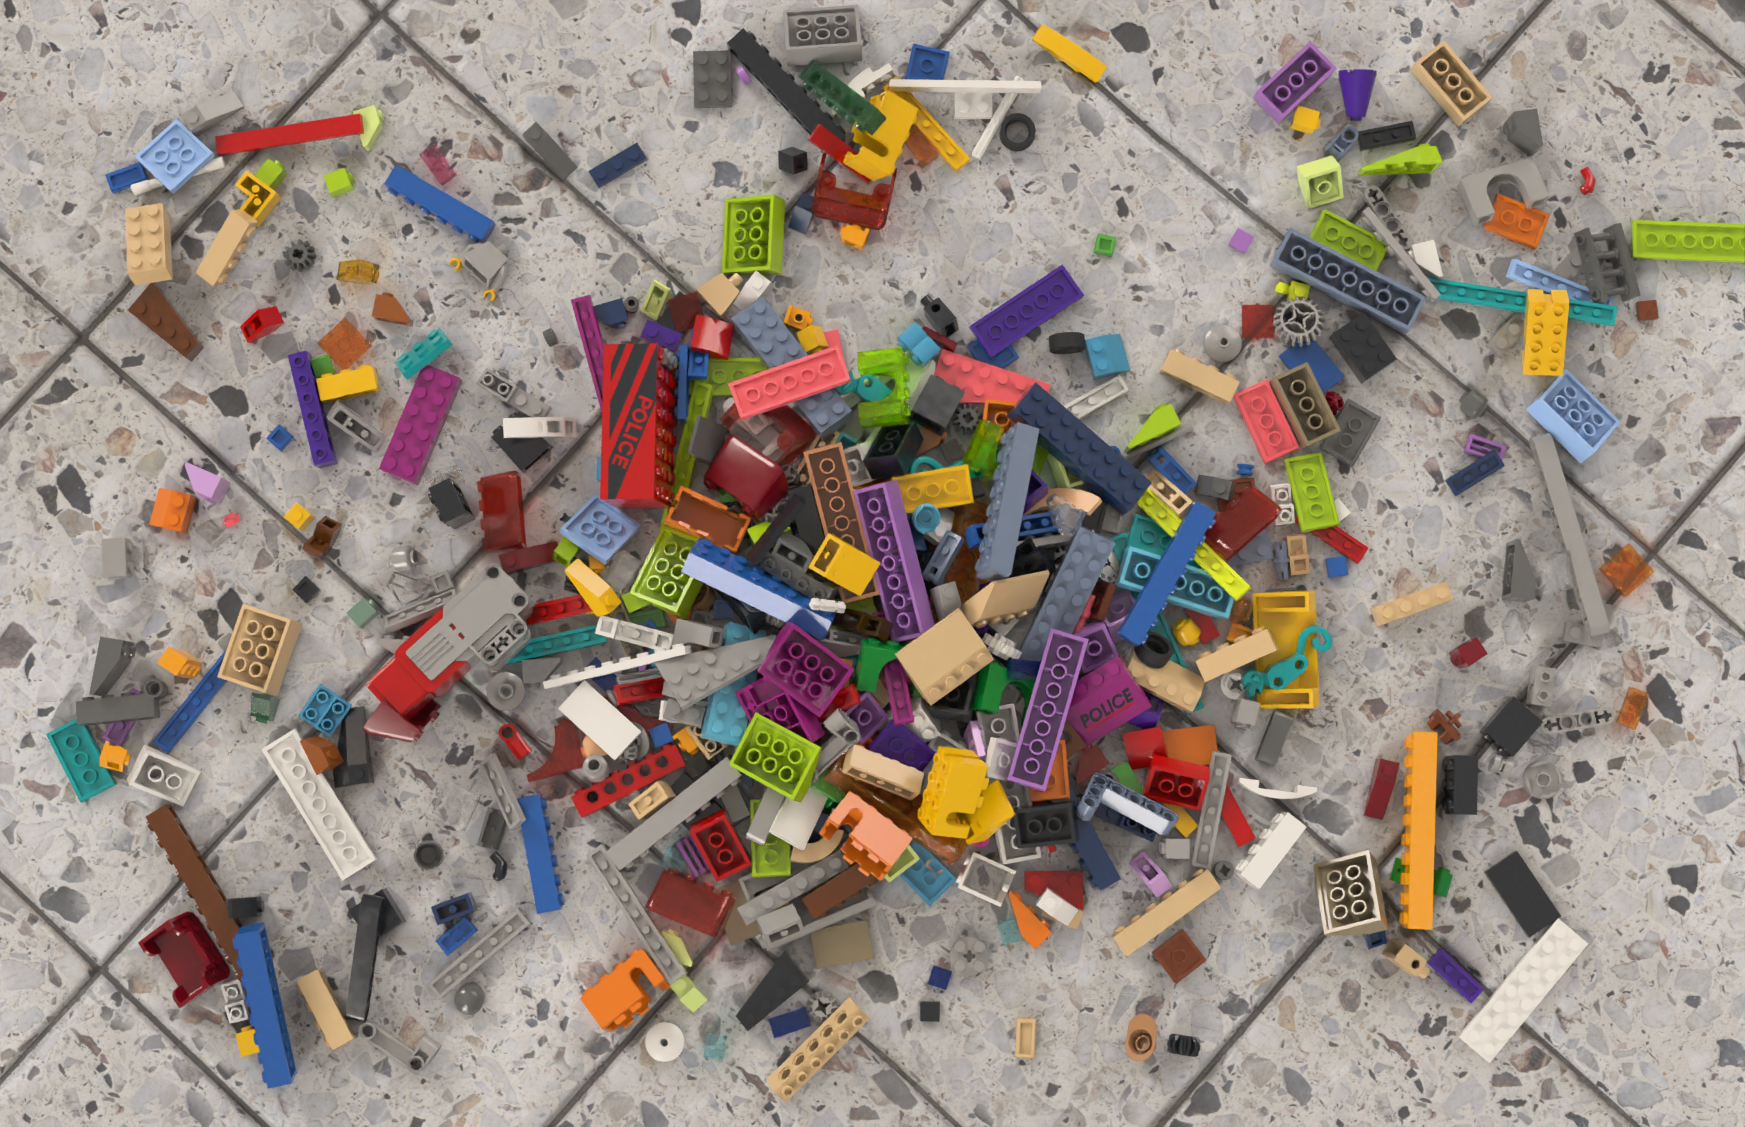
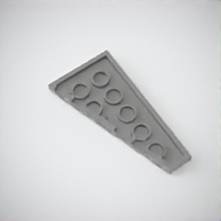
[654,635,776,710]

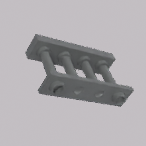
[1574,223,1641,304]

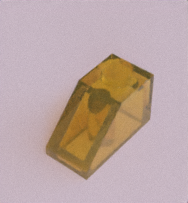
[337,259,379,285]

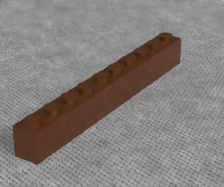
[146,804,243,982]

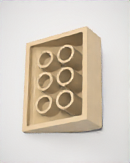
[961,570,1050,628]
[217,604,302,696]
[895,608,994,705]

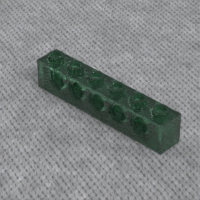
[798,60,887,136]

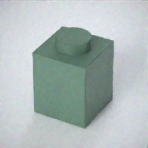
[346,598,380,629]

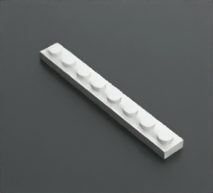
[543,643,692,689]

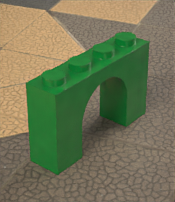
[853,638,923,698]
[972,661,1036,727]

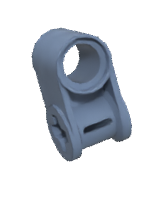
[1324,126,1359,162]

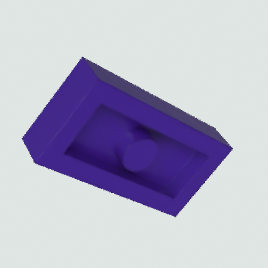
[640,319,683,353]

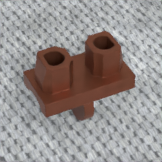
[1427,708,1462,744]

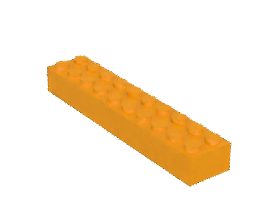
[1399,731,1437,930]

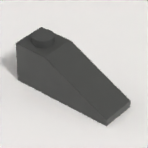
[522,122,578,180]

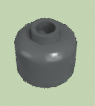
[1459,390,1489,419]

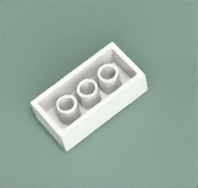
[1235,812,1306,889]

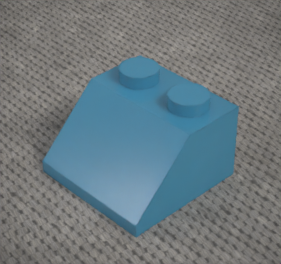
[1085,334,1130,380]

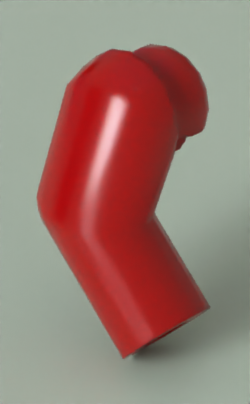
[1580,167,1596,195]

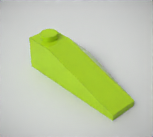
[1358,144,1442,176]

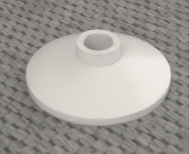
[645,1022,684,1062]

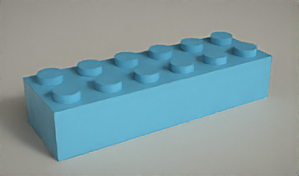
[1115,546,1234,620]
[700,622,766,747]

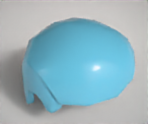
[911,504,941,534]

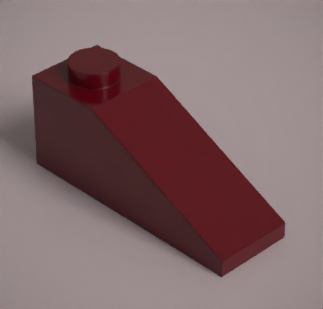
[499,541,558,575]
[1363,759,1399,820]

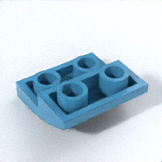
[298,684,352,737]

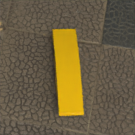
[1032,24,1107,83]

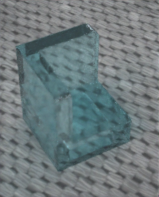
[661,845,691,872]
[996,917,1022,946]
[704,1032,726,1060]

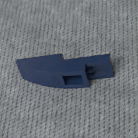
[1094,803,1157,842]

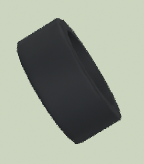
[999,113,1036,152]
[1049,332,1085,354]
[1134,631,1173,668]

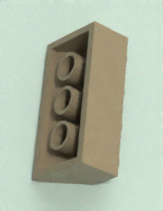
[1269,362,1341,450]

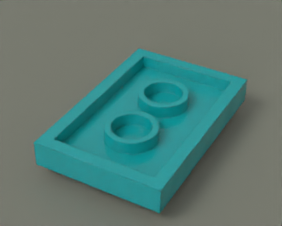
[395,328,453,380]

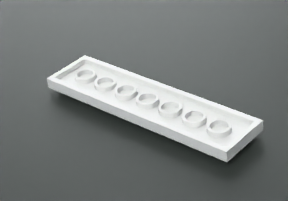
[262,729,377,881]
[1458,918,1588,1063]

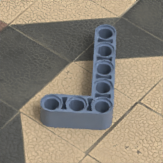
[1075,773,1179,836]

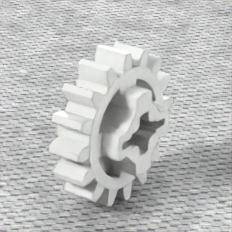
[982,633,1022,661]

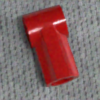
[498,724,532,761]

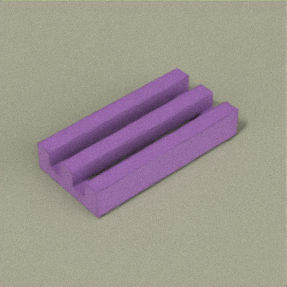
[1463,434,1507,460]
[675,835,709,878]

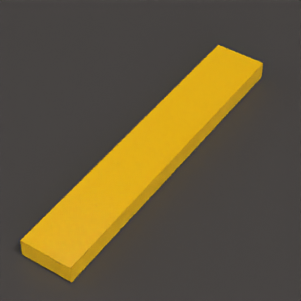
[882,76,970,173]

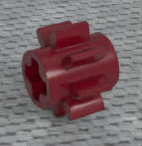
[1324,391,1344,415]

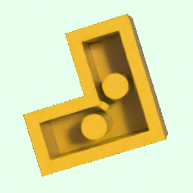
[235,170,281,228]

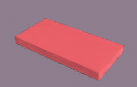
[1233,379,1300,464]

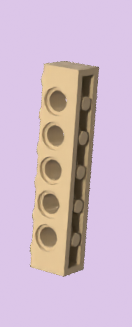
[766,997,870,1102]

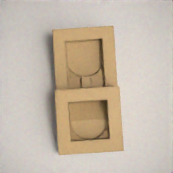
[1285,533,1310,576]

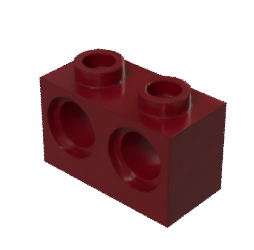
[1449,638,1488,669]

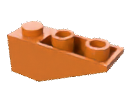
[1007,890,1052,949]

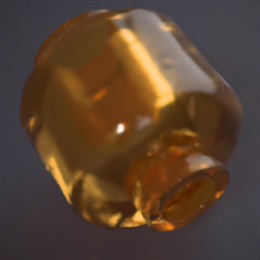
[1229,596,1253,625]

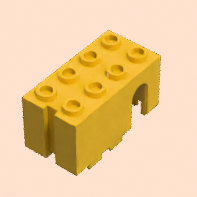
[843,90,918,181]
[1521,289,1569,376]
[918,746,989,839]

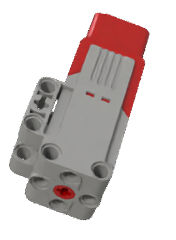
[365,564,535,721]

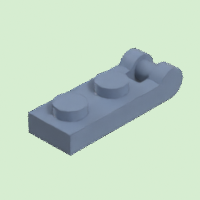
[922,530,965,586]

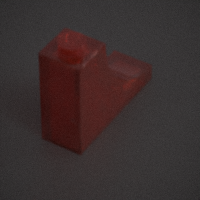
[527,719,585,782]

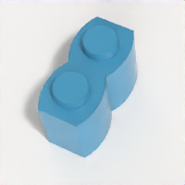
[897,322,941,367]

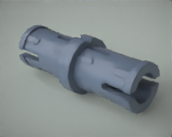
[1274,541,1289,580]

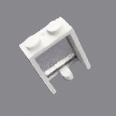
[956,852,1016,907]

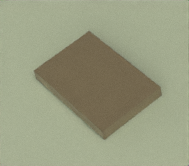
[711,880,760,945]
[810,920,874,969]

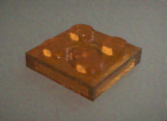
[317,318,372,370]
[1598,543,1655,597]

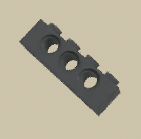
[759,546,840,600]

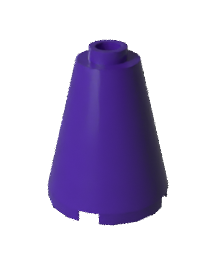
[1338,69,1377,121]

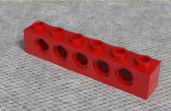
[571,743,687,818]

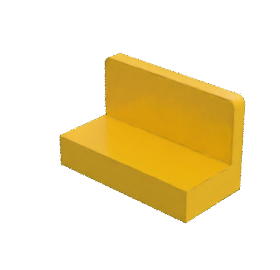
[1162,803,1198,839]

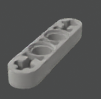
[1363,185,1411,251]
[1539,707,1615,734]

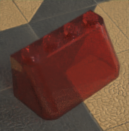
[477,471,527,554]
[1204,486,1283,563]
[645,867,737,937]

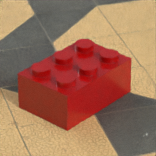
[1143,754,1210,811]
[690,808,752,882]

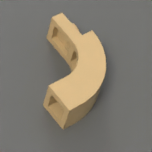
[790,808,844,864]

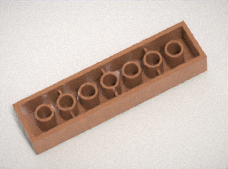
[803,442,880,603]

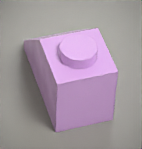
[1129,851,1172,898]

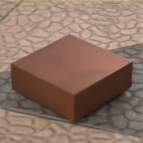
[1636,300,1659,321]

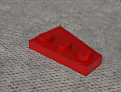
[1024,871,1083,910]

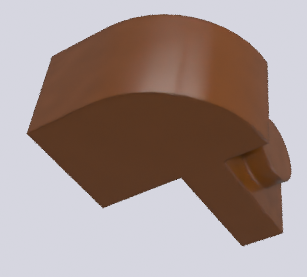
[302,516,342,558]

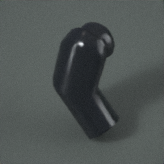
[489,851,508,881]

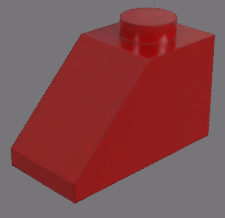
[240,306,284,343]

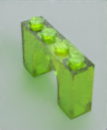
[857,347,911,429]
[962,420,1049,480]

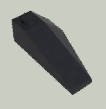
[333,706,374,788]

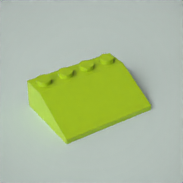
[722,194,785,275]
[629,525,703,619]
[728,712,822,803]

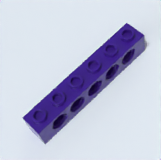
[288,351,338,468]

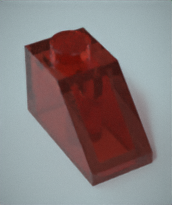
[1074,744,1110,785]

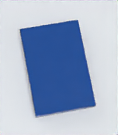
[1278,339,1345,393]

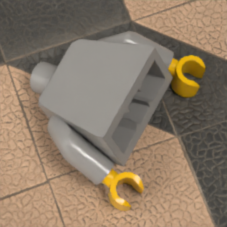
[450,242,509,302]

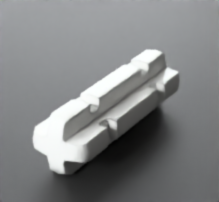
[809,598,846,613]

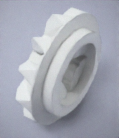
[1220,669,1246,700]

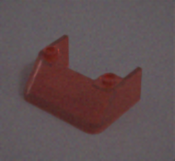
[811,152,897,230]
[719,403,815,467]

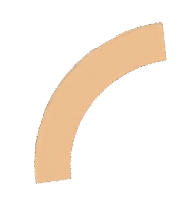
[1023,488,1102,516]

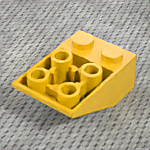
[809,533,880,597]
[956,780,1015,845]

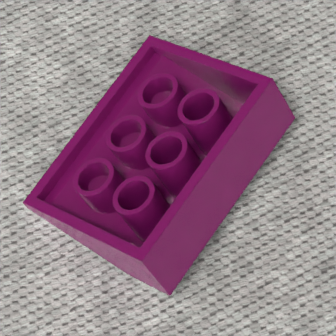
[758,621,854,718]

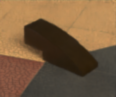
[832,608,894,642]

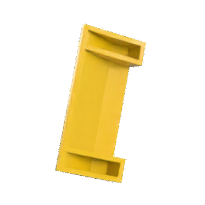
[1252,590,1320,708]

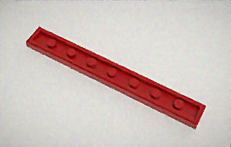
[215,114,364,156]

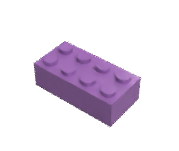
[1253,41,1337,125]

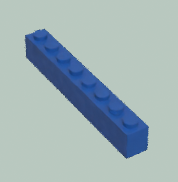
[1116,501,1216,647]

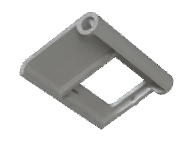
[738,834,876,951]

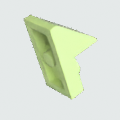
[641,279,672,321]
[671,975,708,1013]

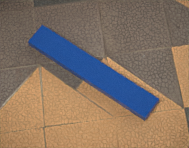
[152,650,227,754]

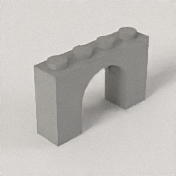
[1457,157,1549,226]
[662,618,725,705]

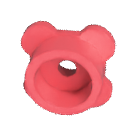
[222,512,241,528]

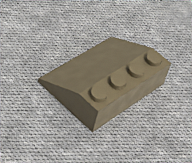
[1313,850,1388,936]

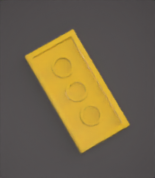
[891,464,974,513]

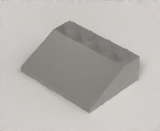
[783,5,862,66]

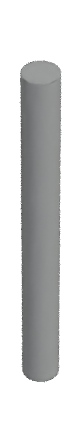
[1122,423,1193,461]

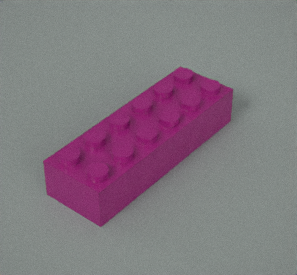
[379,365,462,486]

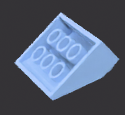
[1526,369,1620,463]

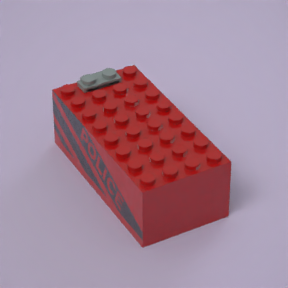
[600,343,678,509]

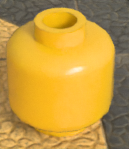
[1172,618,1201,646]

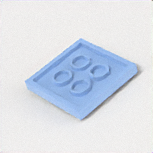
[135,119,215,194]
[560,493,641,565]

